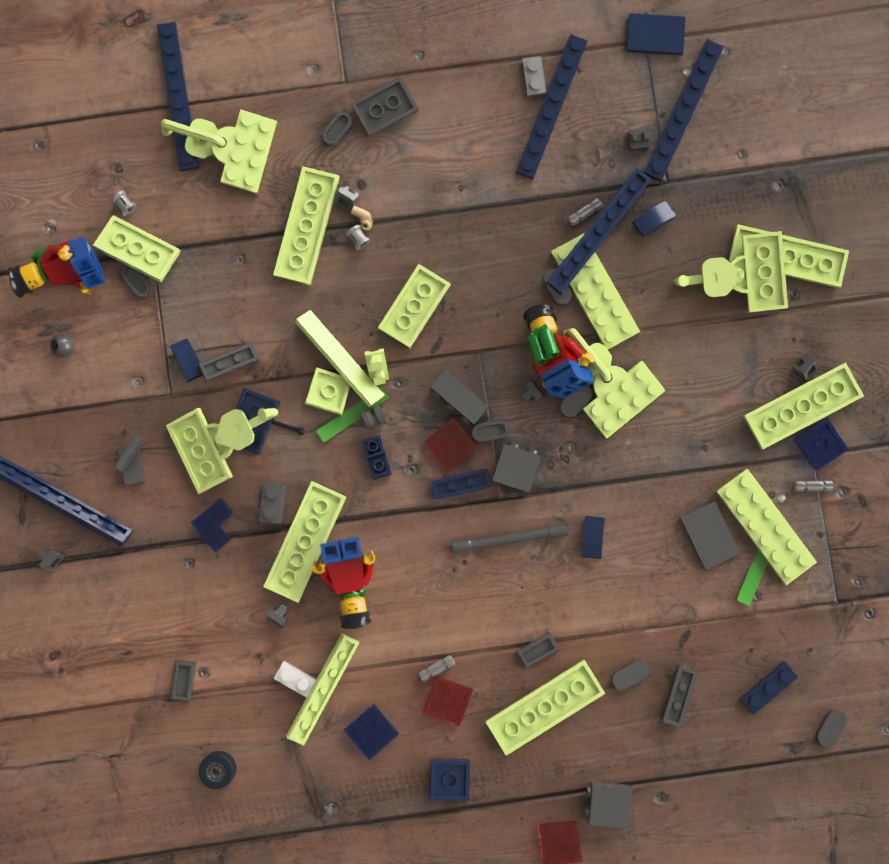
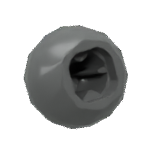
[50,334,75,358]

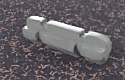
[568,199,603,226]
[794,481,833,492]
[419,655,455,682]

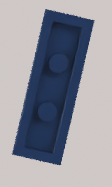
[431,468,491,500]
[740,661,798,714]

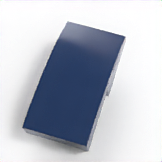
[632,201,676,237]
[170,339,203,382]
[362,435,392,480]
[582,516,605,559]

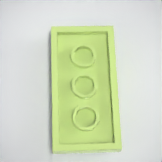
[93,215,180,283]
[378,264,451,349]

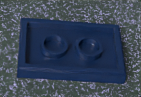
[626,13,686,55]
[236,388,280,455]

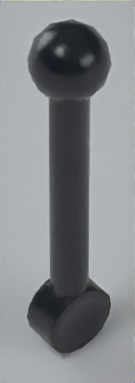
[272,419,305,435]

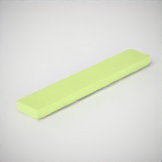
[295,310,384,407]
[286,633,360,746]

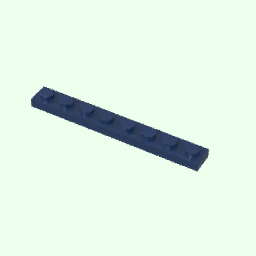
[157,22,199,172]
[516,34,588,180]
[644,39,724,182]
[546,168,652,295]
[0,456,133,547]

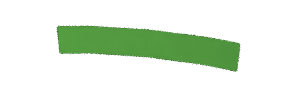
[316,387,389,442]
[737,550,768,606]

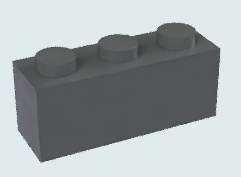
[430,370,489,426]

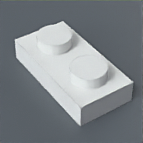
[274,661,316,698]

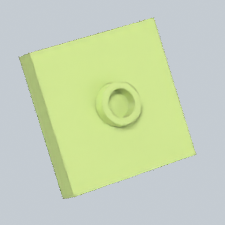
[305,367,350,416]

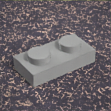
[522,56,546,97]

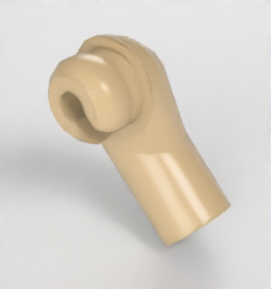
[350,205,373,231]

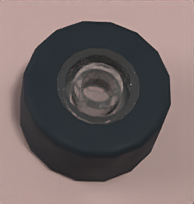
[199,751,237,789]

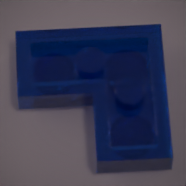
[191,498,234,552]

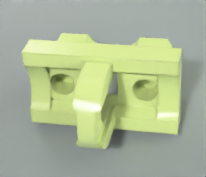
[365,348,389,385]

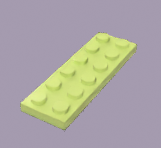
[273,166,340,286]
[728,224,849,289]
[551,233,640,350]
[743,363,864,450]
[715,469,817,585]
[263,481,347,603]
[485,659,605,756]

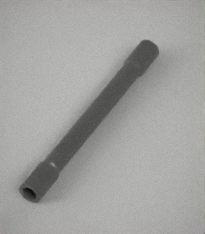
[452,524,568,553]

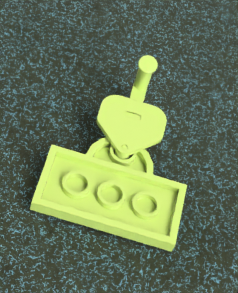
[161,109,277,194]
[673,231,788,312]
[563,328,666,439]
[166,408,278,494]

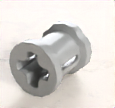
[111,190,137,216]
[346,225,370,250]

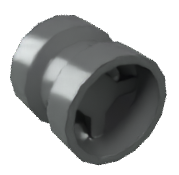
[361,405,386,430]

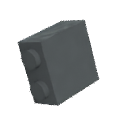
[492,442,541,493]
[257,482,288,524]
[584,781,632,829]

